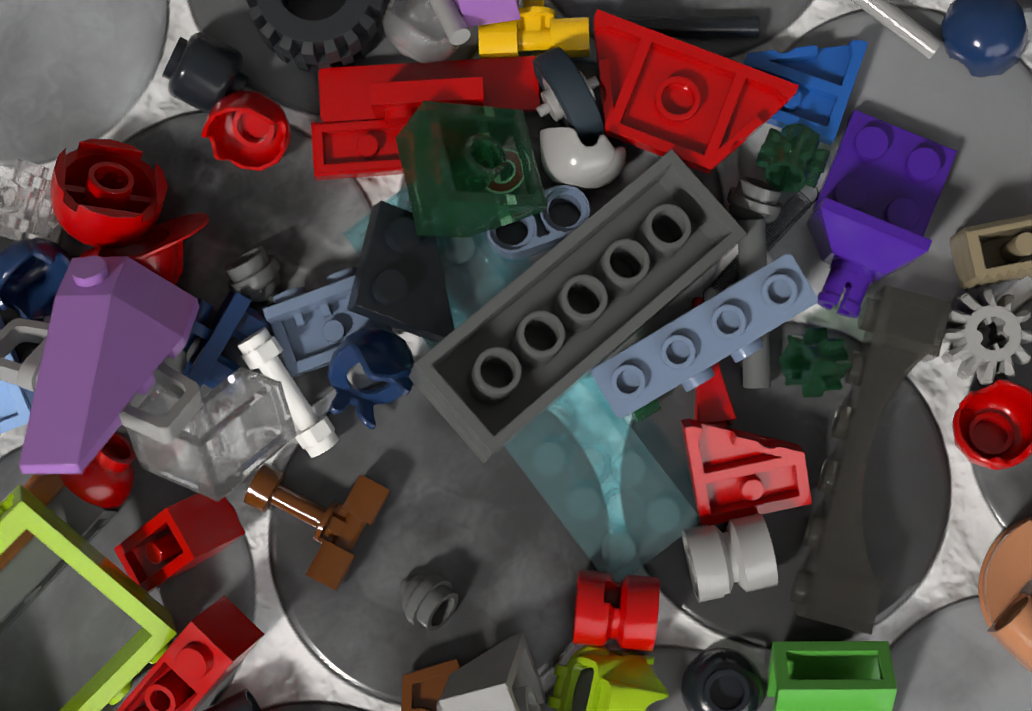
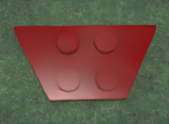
[593,9,799,174]

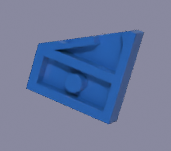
[743,40,868,146]

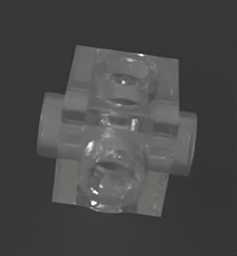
[0,158,59,241]

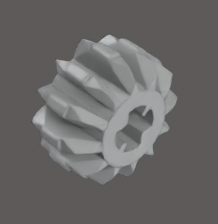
[936,288,1032,385]

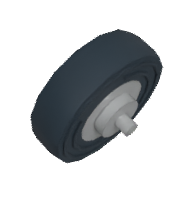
[532,47,604,145]

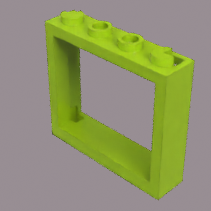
[0,483,177,711]

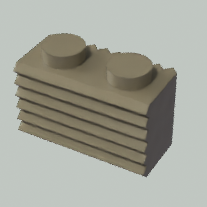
[950,214,1032,291]

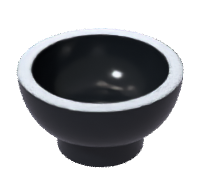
[681,648,763,711]

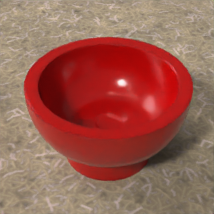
[58,432,135,508]

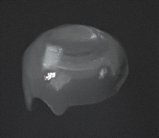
[382,0,471,63]

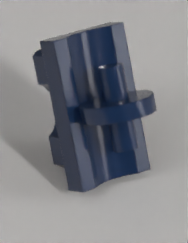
[182,290,271,394]

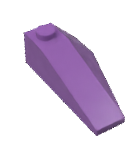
[19,256,199,474]

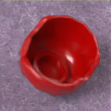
[201,90,291,171]
[952,379,1032,470]

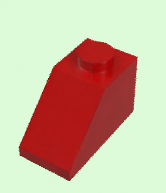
[114,484,246,594]

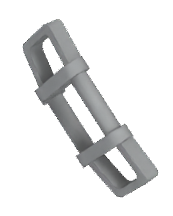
[0,318,203,444]

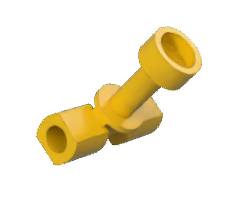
[478,0,590,59]

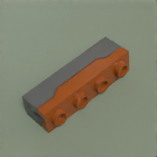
[0,474,118,636]

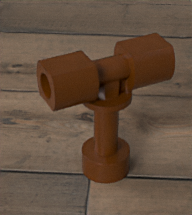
[244,463,391,591]

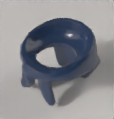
[327,327,415,429]

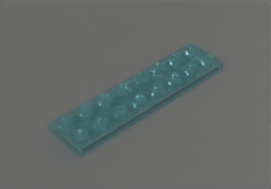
[343,167,700,582]

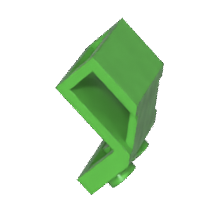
[766,641,897,711]

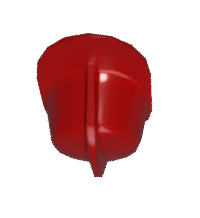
[79,213,209,285]

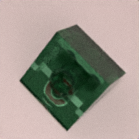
[396,101,548,238]

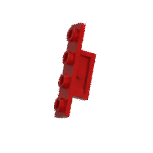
[318,56,540,125]

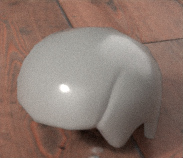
[540,127,626,191]

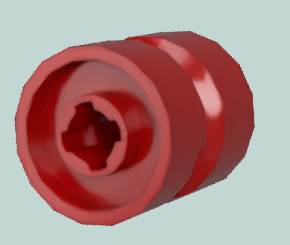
[572,569,660,651]

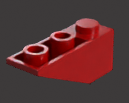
[116,596,265,711]

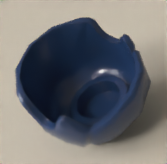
[941,0,1028,78]
[0,237,72,320]

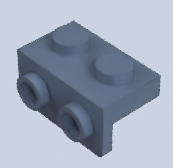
[263,267,394,378]

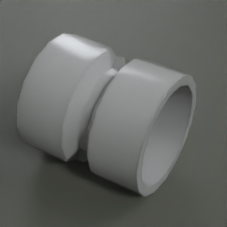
[682,513,778,602]

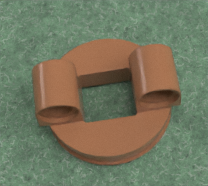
[978,517,1032,672]

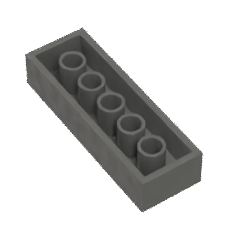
[409,149,747,464]

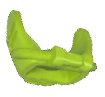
[547,645,669,711]

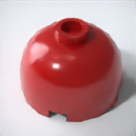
[50,139,168,248]

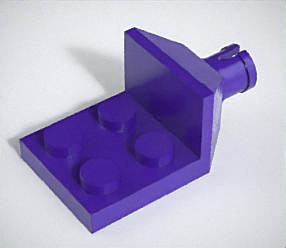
[806,110,957,318]

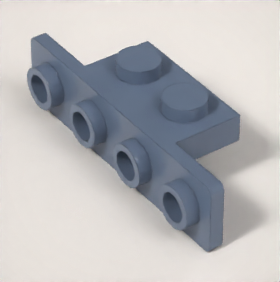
[591,253,818,418]

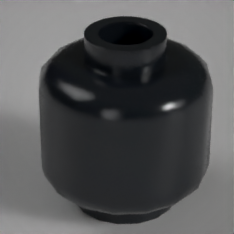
[162,32,249,114]

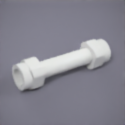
[237,327,339,458]

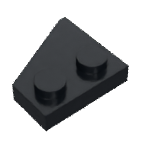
[347,200,455,343]

